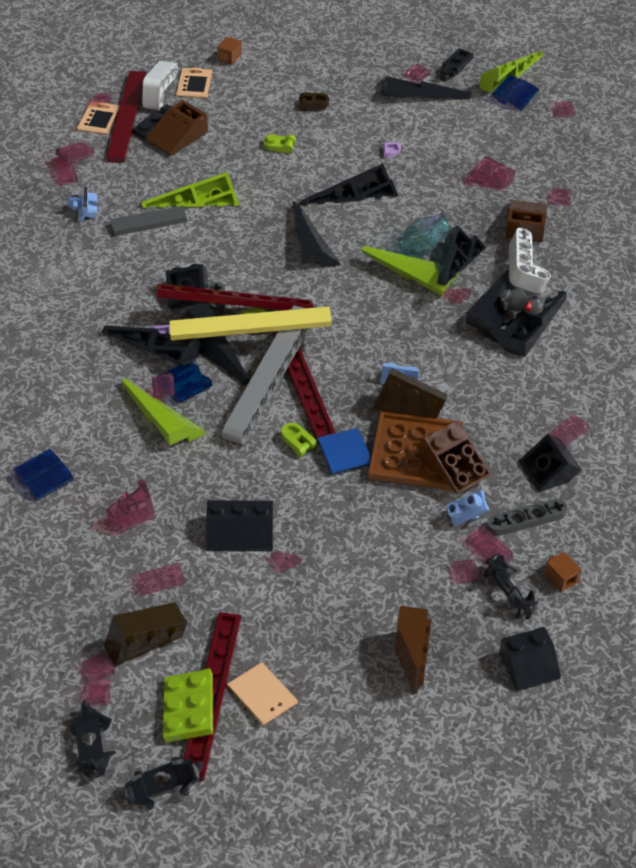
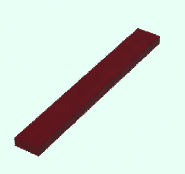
[107,71,146,163]
[156,284,314,311]
[271,331,336,444]
[184,612,242,781]

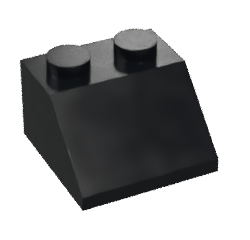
[518,433,582,492]
[499,626,561,692]

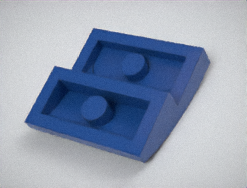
[317,428,371,475]

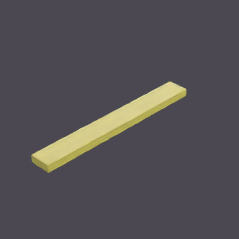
[170,306,332,340]

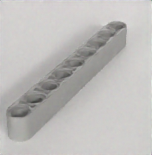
[222,306,310,445]

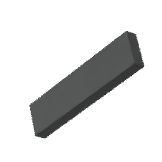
[110,206,187,236]

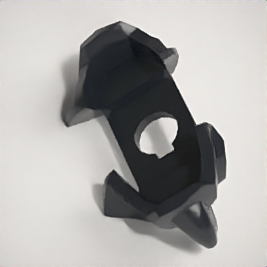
[483,554,539,620]
[71,699,116,778]
[119,757,203,810]

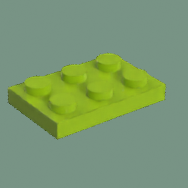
[163,668,213,743]

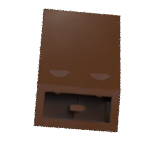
[146,100,208,156]
[505,200,547,242]
[416,420,492,494]
[395,606,432,694]

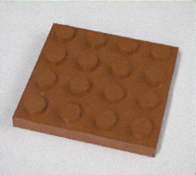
[368,411,463,491]

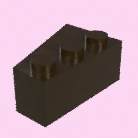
[372,368,447,418]
[104,602,187,667]

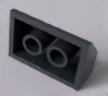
[206,500,273,551]

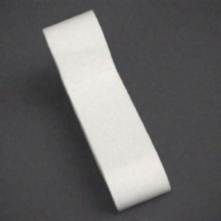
[143,61,178,110]
[509,228,551,293]

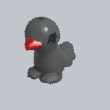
[501,287,544,316]

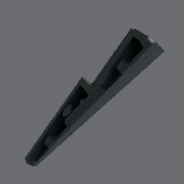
[382,76,471,99]
[301,163,398,206]
[292,201,340,267]
[437,225,486,286]
[466,269,513,343]
[490,291,567,357]
[180,302,249,386]
[102,325,201,366]

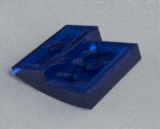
[492,75,539,111]
[155,362,213,403]
[13,449,74,501]

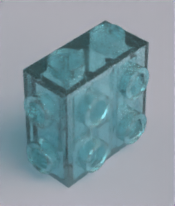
[396,213,452,255]

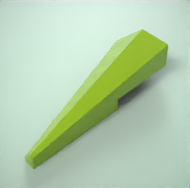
[479,51,543,93]
[141,172,239,208]
[361,246,460,296]
[121,378,206,445]

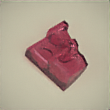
[465,156,515,190]
[106,479,155,535]

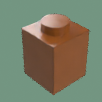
[217,36,242,65]
[544,552,582,592]

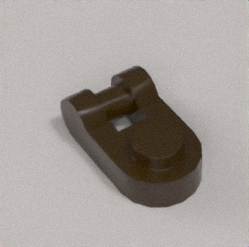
[298,92,329,111]

